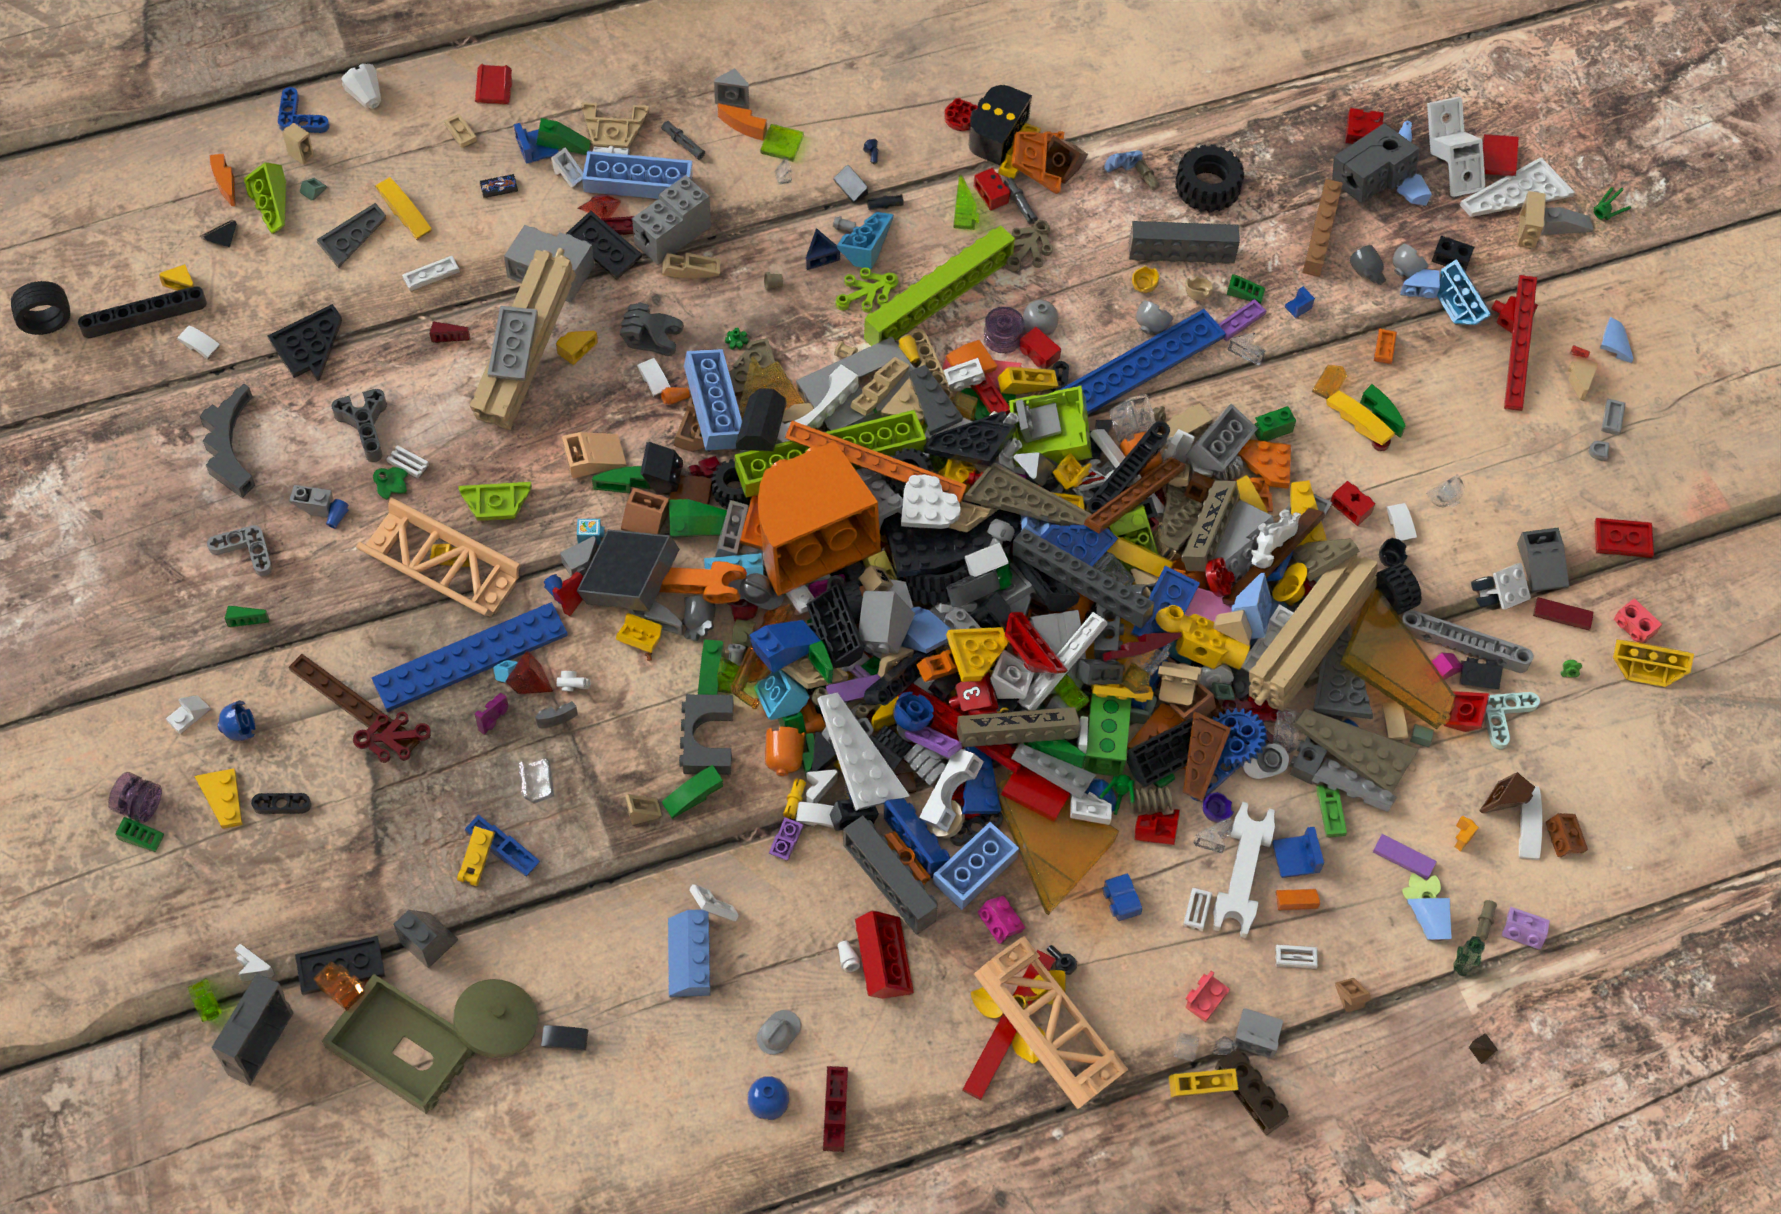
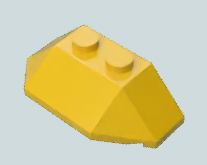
[1613,639,1694,687]

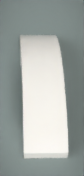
[1241,604,1294,672]
[1519,786,1542,860]

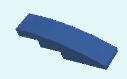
[465,814,540,877]

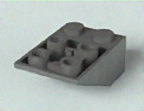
[1517,527,1569,592]

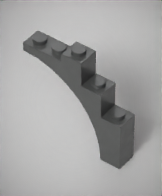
[199,384,255,498]

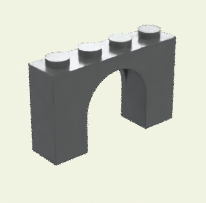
[679,694,734,775]

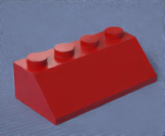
[855,910,914,999]

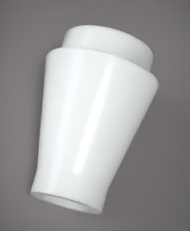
[837,940,860,973]

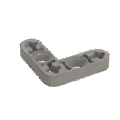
[207,525,272,576]

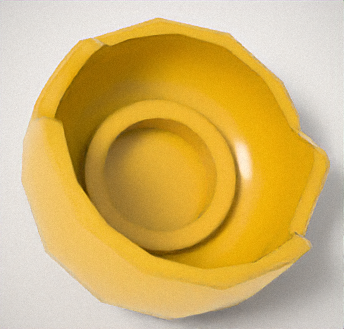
[1132,266,1159,293]

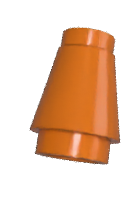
[661,387,690,405]

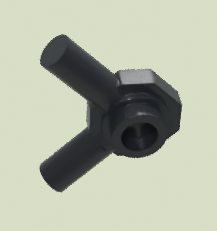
[1047,945,1077,975]

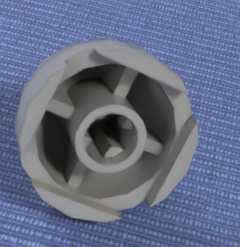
[1392,243,1428,278]
[1022,300,1058,334]
[1136,300,1173,334]

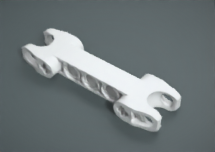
[1213,802,1275,938]

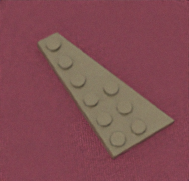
[1293,708,1419,793]

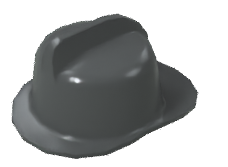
[740,573,785,610]

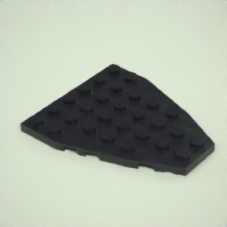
[883,494,1022,577]

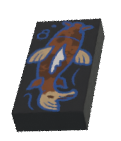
[480,174,518,198]

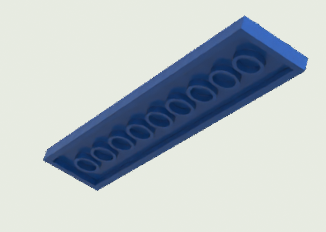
[1059,309,1226,415]
[371,602,568,712]

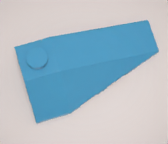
[837,212,894,269]

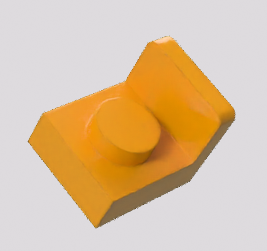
[1454,815,1479,851]

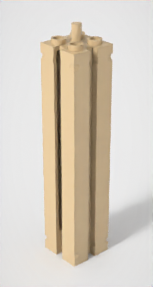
[470,248,576,430]
[1249,554,1378,712]

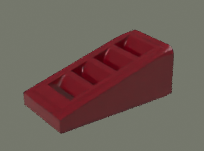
[430,321,470,343]

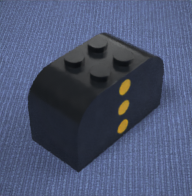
[969,85,1032,165]

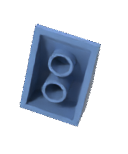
[901,607,952,653]

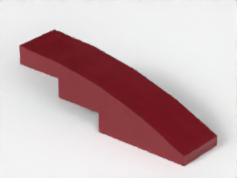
[1103,632,1182,662]
[823,1066,848,1152]

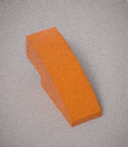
[718,103,767,141]
[210,154,235,206]
[917,649,958,682]

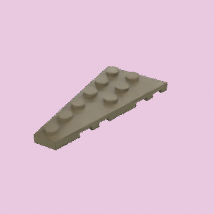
[964,462,1092,526]
[1160,482,1204,551]

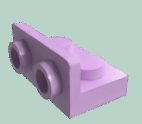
[1502,907,1550,949]

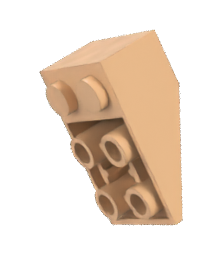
[562,432,627,479]

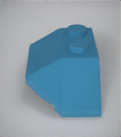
[1437,259,1491,325]

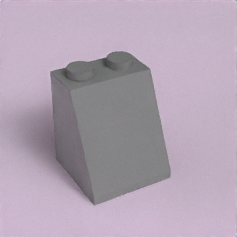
[858,591,915,654]

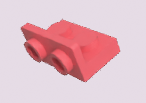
[1185,971,1230,1022]

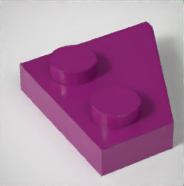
[475,693,509,735]

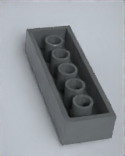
[1129,221,1240,264]
[843,816,938,935]

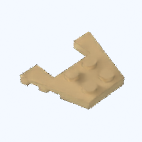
[581,102,649,148]
[948,502,999,532]

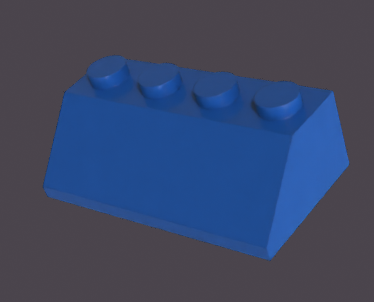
[884,798,950,879]

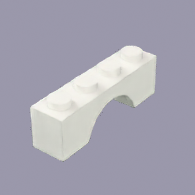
[919,749,984,832]

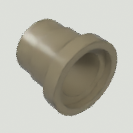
[764,272,783,290]

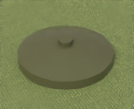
[453,979,538,1058]

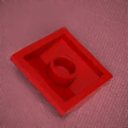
[1443,691,1490,732]

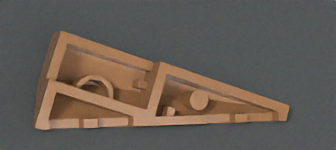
[674,395,705,452]

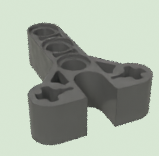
[331,389,387,462]

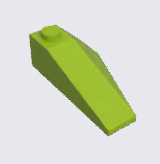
[244,162,286,234]

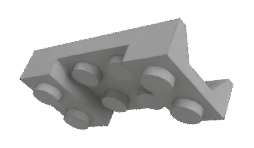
[856,467,903,529]

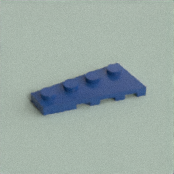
[962,746,1001,814]

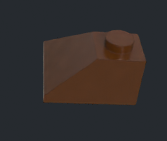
[1045,135,1088,184]
[1479,772,1535,813]

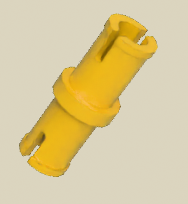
[783,779,806,819]

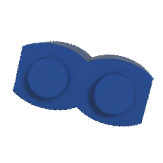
[1102,873,1142,922]

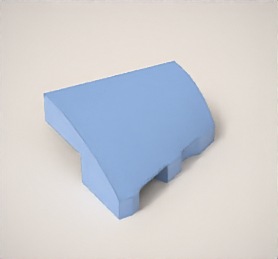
[1104,150,1143,172]
[1397,174,1432,206]
[1600,317,1633,363]
[1407,898,1451,940]

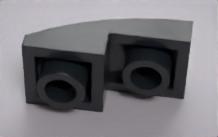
[541,1025,589,1050]

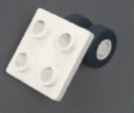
[1471,563,1531,609]

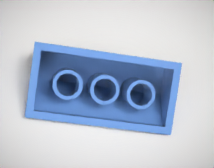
[668,909,710,997]

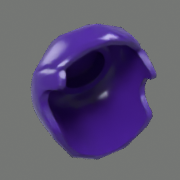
[1202,792,1234,823]

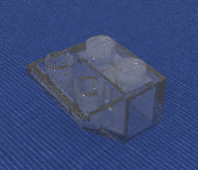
[1109,394,1156,442]

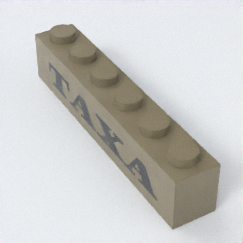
[1182,480,1240,571]
[957,707,1080,747]

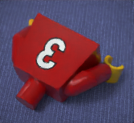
[949,663,1009,715]

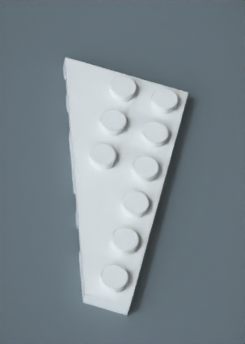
[1460,157,1575,217]
[817,692,910,811]

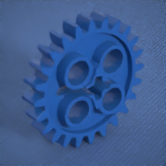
[1212,708,1268,768]

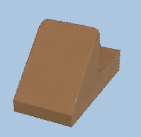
[1335,978,1371,1012]

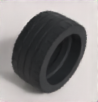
[11,281,70,335]

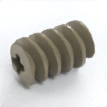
[1130,787,1172,814]

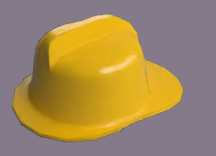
[1272,563,1307,606]

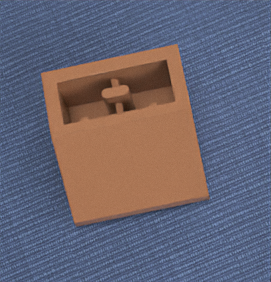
[621,488,669,534]

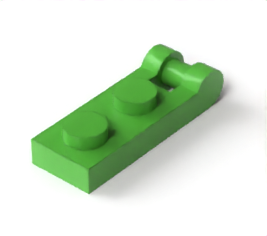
[1316,785,1347,838]

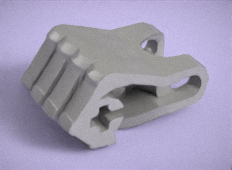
[904,744,966,788]

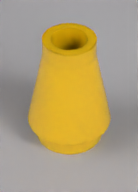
[898,335,920,364]

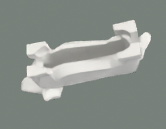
[1251,509,1301,568]

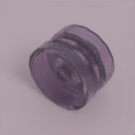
[984,306,1024,353]

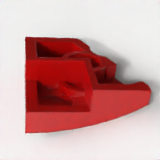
[552,572,584,616]
[1135,809,1180,845]

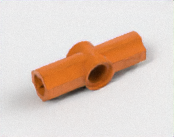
[884,831,931,885]

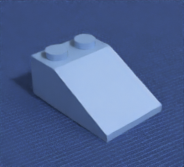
[1232,573,1273,639]

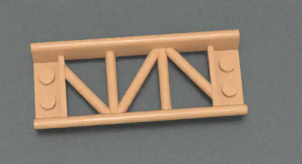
[356,498,521,617]
[974,936,1128,1109]

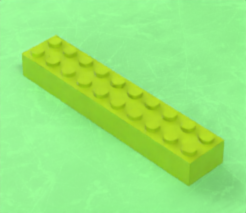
[864,225,1015,346]
[735,410,926,497]

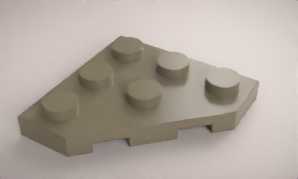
[729,338,782,396]
[1292,538,1360,581]

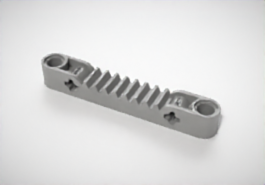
[1399,610,1534,673]

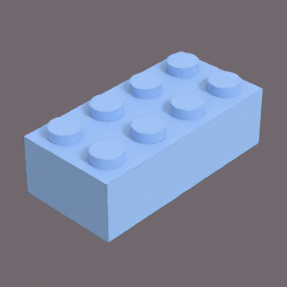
[933,822,1019,910]

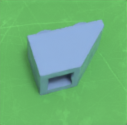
[1400,269,1440,298]

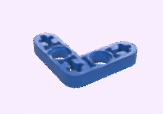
[278,87,330,133]

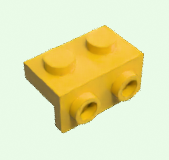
[1052,453,1092,490]
[616,613,662,653]

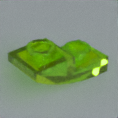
[1053,674,1090,712]

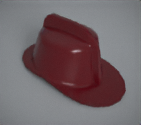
[727,599,759,622]

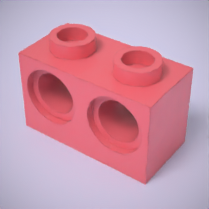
[1614,598,1662,643]

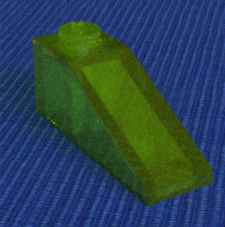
[953,175,980,230]

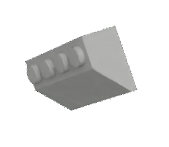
[1186,404,1258,471]

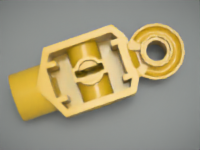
[1155,605,1250,670]

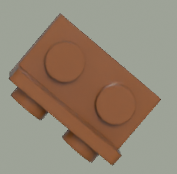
[1546,813,1588,857]

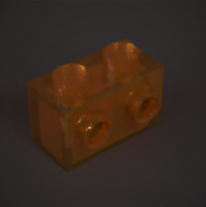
[313,961,364,1011]

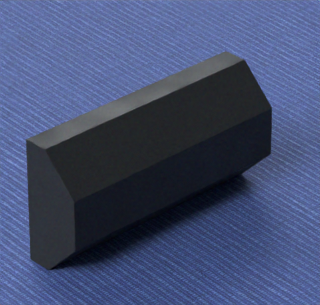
[736,388,786,451]
[1012,556,1080,612]
[806,584,865,669]
[1127,718,1193,787]

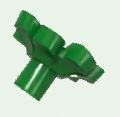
[725,328,749,350]

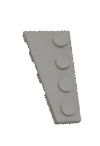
[1012,744,1096,799]
[1312,758,1397,812]

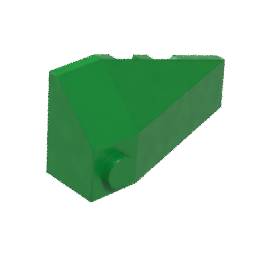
[669,499,746,538]

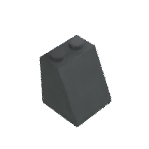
[393,910,458,968]

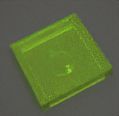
[760,124,804,162]

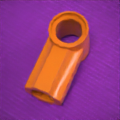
[800,698,825,734]

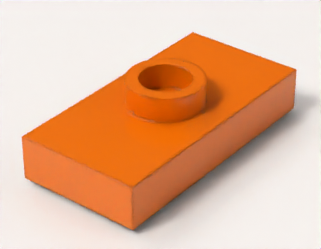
[1374,328,1397,364]

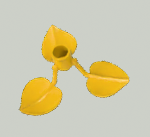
[971,970,1066,1064]

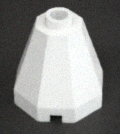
[341,64,381,109]

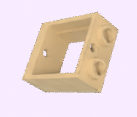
[1517,191,1546,248]

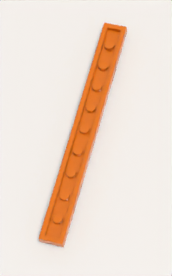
[785,421,968,504]

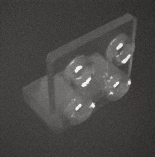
[1123,643,1172,683]

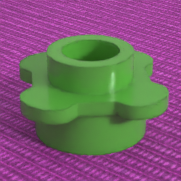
[1561,660,1582,677]

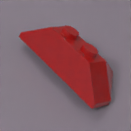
[1005,612,1068,674]

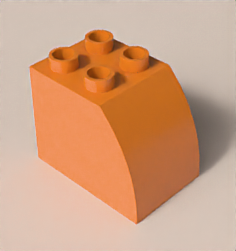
[758,441,881,596]

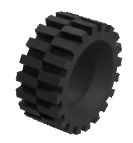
[906,560,970,605]

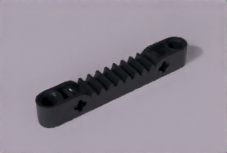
[1086,421,1170,514]

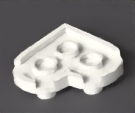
[901,475,961,529]

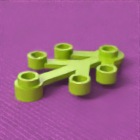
[835,267,899,313]

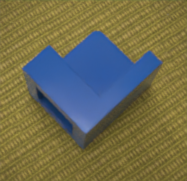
[1285,286,1315,318]

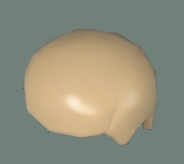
[1185,276,1213,301]

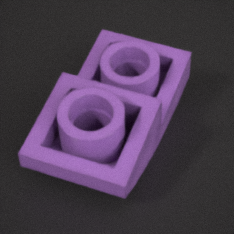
[769,818,804,861]

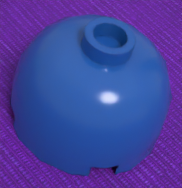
[893,692,934,732]
[218,700,256,741]
[748,1076,789,1120]

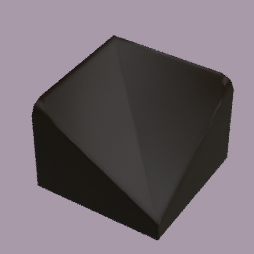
[1469,1034,1498,1064]

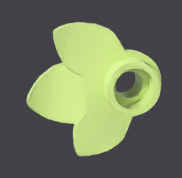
[1402,873,1441,899]

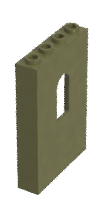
[322,974,475,1114]

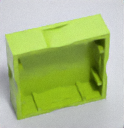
[1009,386,1092,468]

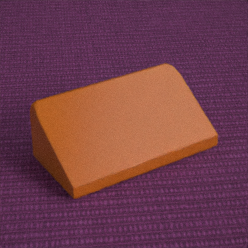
[1276,889,1320,910]

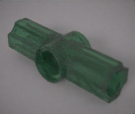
[1453,936,1485,976]

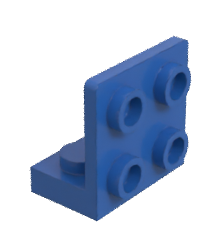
[514,123,559,164]
[1272,827,1324,878]

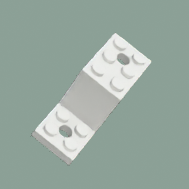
[1427,97,1485,197]

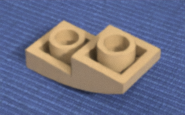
[1382,701,1408,740]

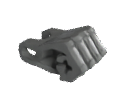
[619,302,684,356]

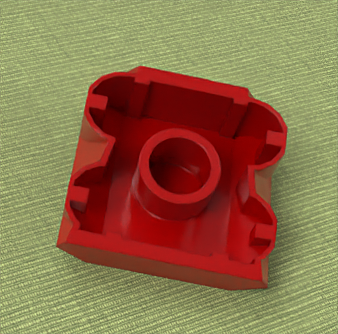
[475,64,513,104]

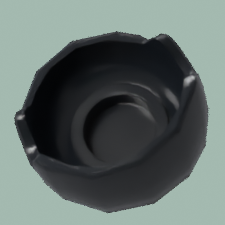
[1379,538,1408,568]

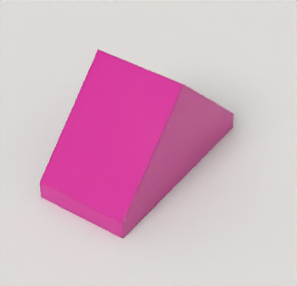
[1421,652,1462,686]

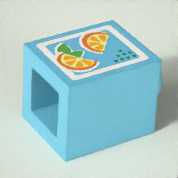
[577,519,605,545]

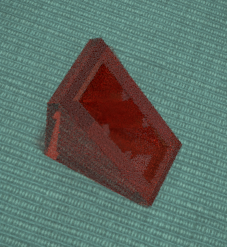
[578,194,621,218]
[505,651,553,694]

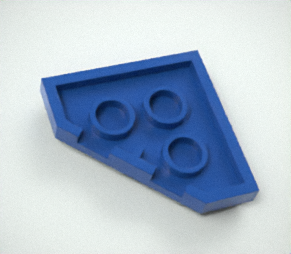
[1040,525,1118,566]

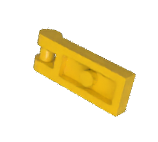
[457,826,495,887]

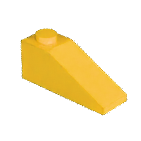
[998,367,1058,394]
[1168,1069,1238,1097]

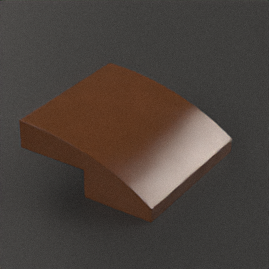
[669,475,712,505]

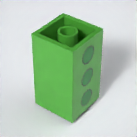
[1084,693,1132,777]

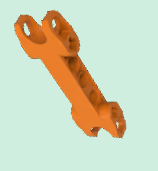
[659,561,747,604]

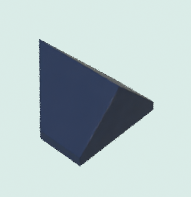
[806,228,840,270]

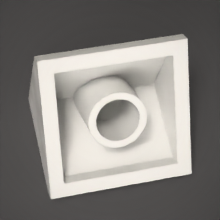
[990,650,1035,699]

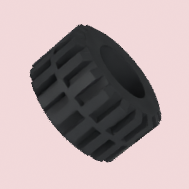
[886,448,935,495]
[712,459,752,509]
[1375,563,1422,616]

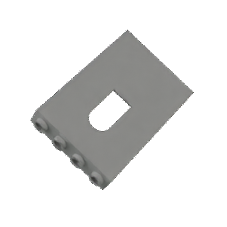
[796,337,916,432]

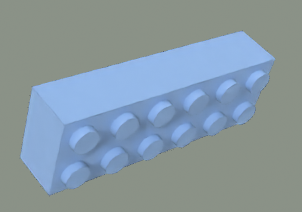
[582,151,693,199]
[684,349,742,450]

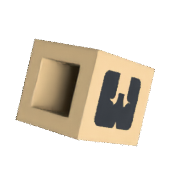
[859,565,893,591]

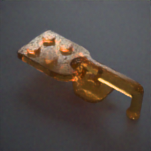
[731,604,796,709]

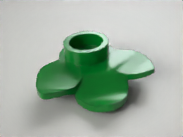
[373,467,408,500]

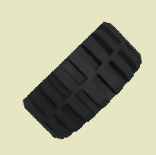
[1175,145,1244,212]

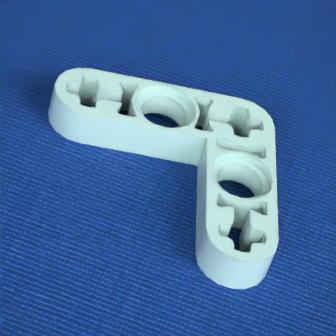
[1485,692,1540,750]

